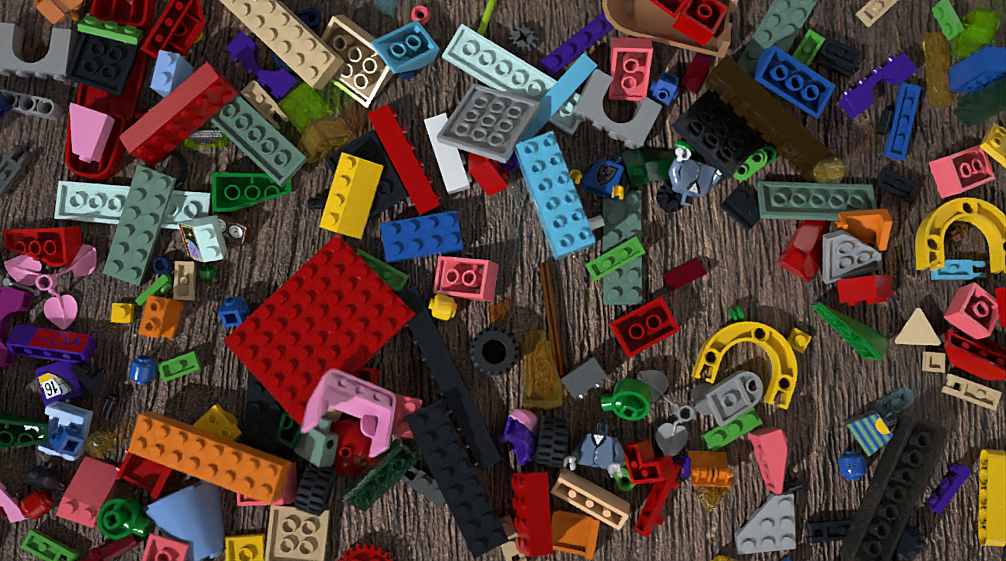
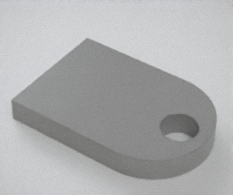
[703,370,763,427]

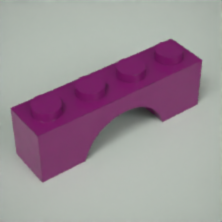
[0,286,34,367]

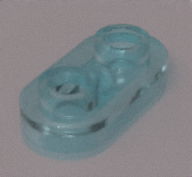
[875,388,914,416]

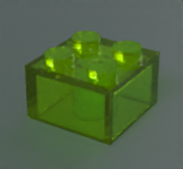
[950,7,1000,59]
[277,82,334,138]

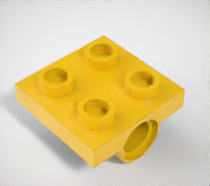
[979,122,1006,168]
[192,404,242,441]

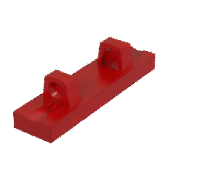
[633,462,681,538]

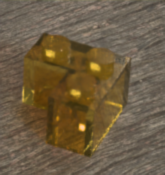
[297,117,353,163]

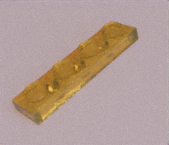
[922,32,951,109]

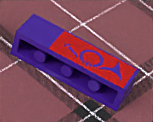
[6,325,97,364]

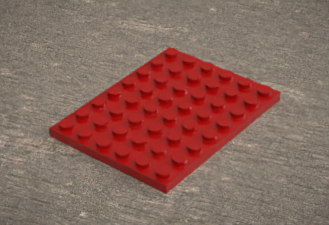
[223,234,416,425]

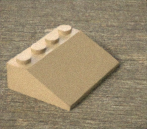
[321,14,394,108]

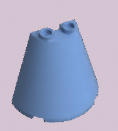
[142,480,225,561]

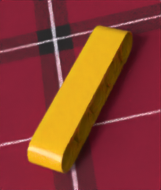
[978,449,1006,547]

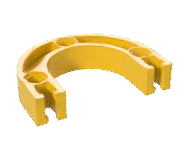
[915,198,1006,274]
[691,322,797,409]

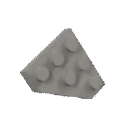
[822,230,881,284]
[735,491,796,555]

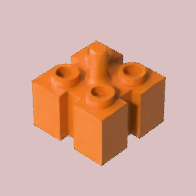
[34,0,83,24]

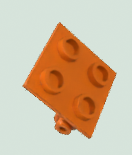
[688,450,733,487]

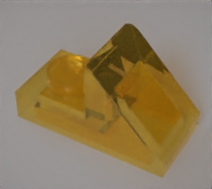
[694,486,731,513]

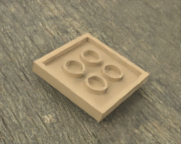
[265,505,330,561]

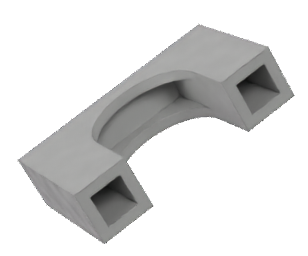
[0,22,80,81]
[572,69,662,149]

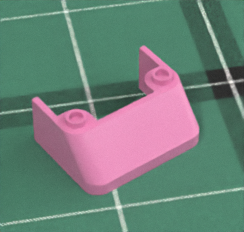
[301,369,396,458]

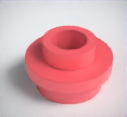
[411,6,430,25]

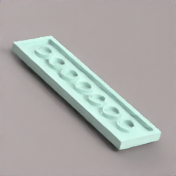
[442,24,581,136]
[54,181,212,230]

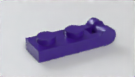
[925,463,970,514]

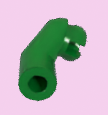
[675,139,699,154]

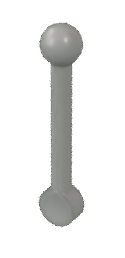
[3,278,41,296]

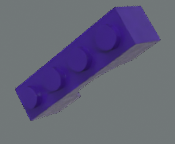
[226,31,301,102]
[838,52,918,120]

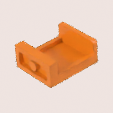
[835,208,892,251]
[138,295,184,339]
[550,508,600,560]

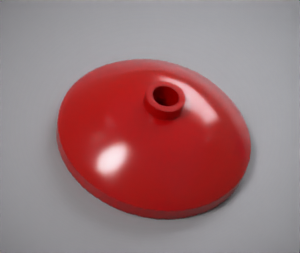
[329,419,377,477]

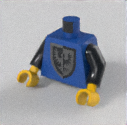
[570,154,629,202]

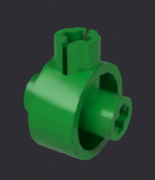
[601,378,652,420]
[97,497,152,539]

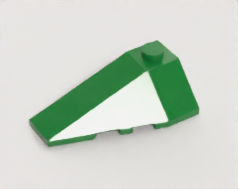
[211,171,291,212]
[810,302,889,360]

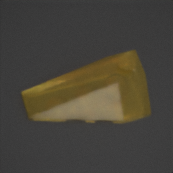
[522,330,562,410]

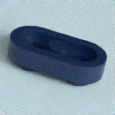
[293,8,322,29]

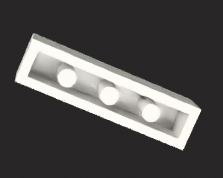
[424,113,472,195]

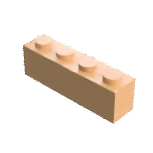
[550,466,630,530]

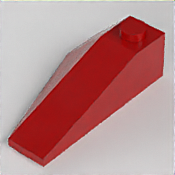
[776,220,829,283]
[3,226,83,267]

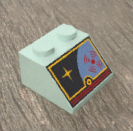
[178,215,227,262]

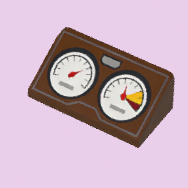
[211,211,250,245]

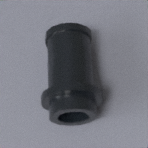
[875,110,894,136]
[307,197,328,212]
[99,393,120,420]
[782,477,802,492]

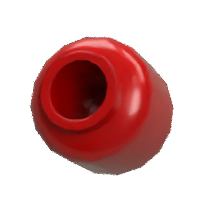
[20,490,53,520]

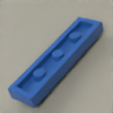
[883,82,921,161]

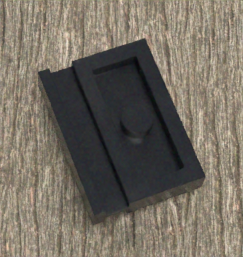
[814,37,862,79]
[719,185,760,231]

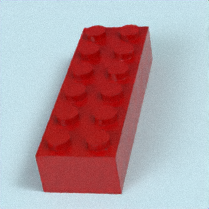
[119,62,239,166]

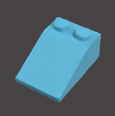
[371,20,440,74]

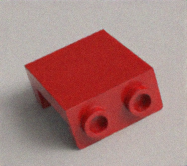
[115,445,177,500]

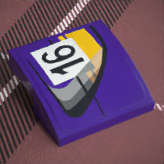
[35,361,85,406]

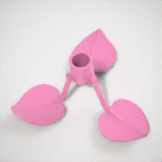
[4,245,97,330]

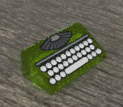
[185,129,226,149]

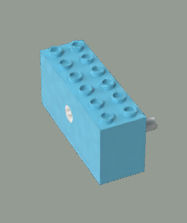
[515,131,605,261]

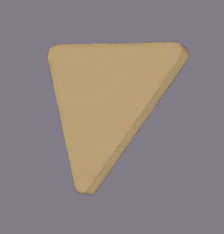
[895,307,941,346]

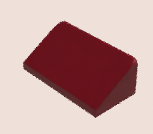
[679,52,712,94]
[663,258,707,291]

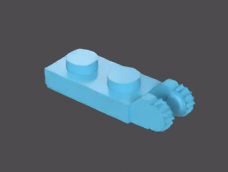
[930,260,986,280]

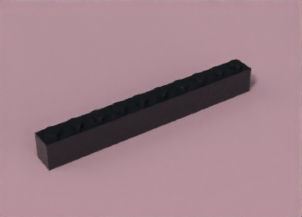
[396,285,502,470]

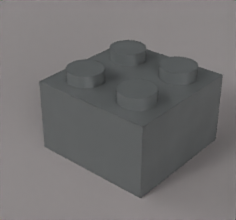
[559,356,607,400]

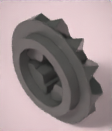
[509,23,539,54]

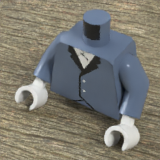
[668,147,722,206]
[563,423,625,477]

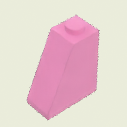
[69,103,115,163]

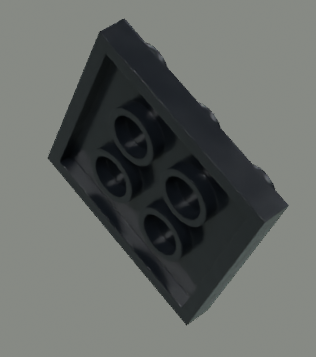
[66,32,142,98]

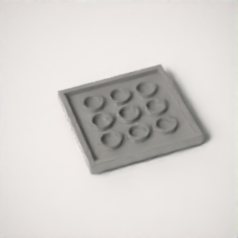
[436,83,541,163]

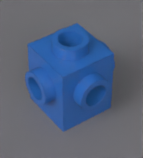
[650,71,680,105]
[218,296,249,327]
[49,424,85,457]

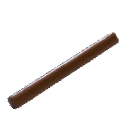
[540,262,565,376]

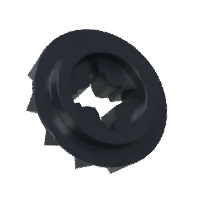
[656,183,684,213]

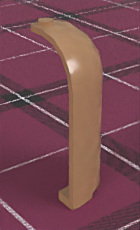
[602,0,738,58]

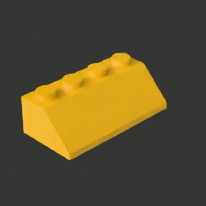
[319,153,384,239]

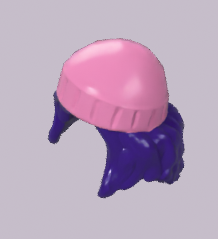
[497,408,540,465]

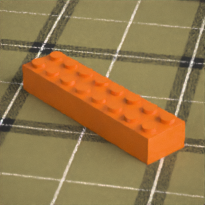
[128,411,292,505]

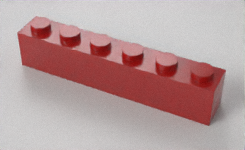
[367,104,442,216]

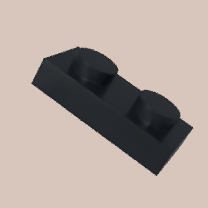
[874,168,919,202]

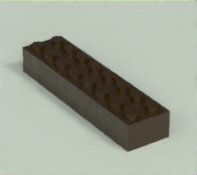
[703,55,841,183]

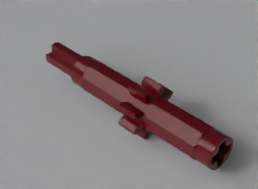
[80,533,140,561]

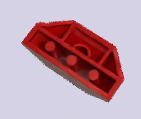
[141,0,206,59]
[945,328,1006,380]

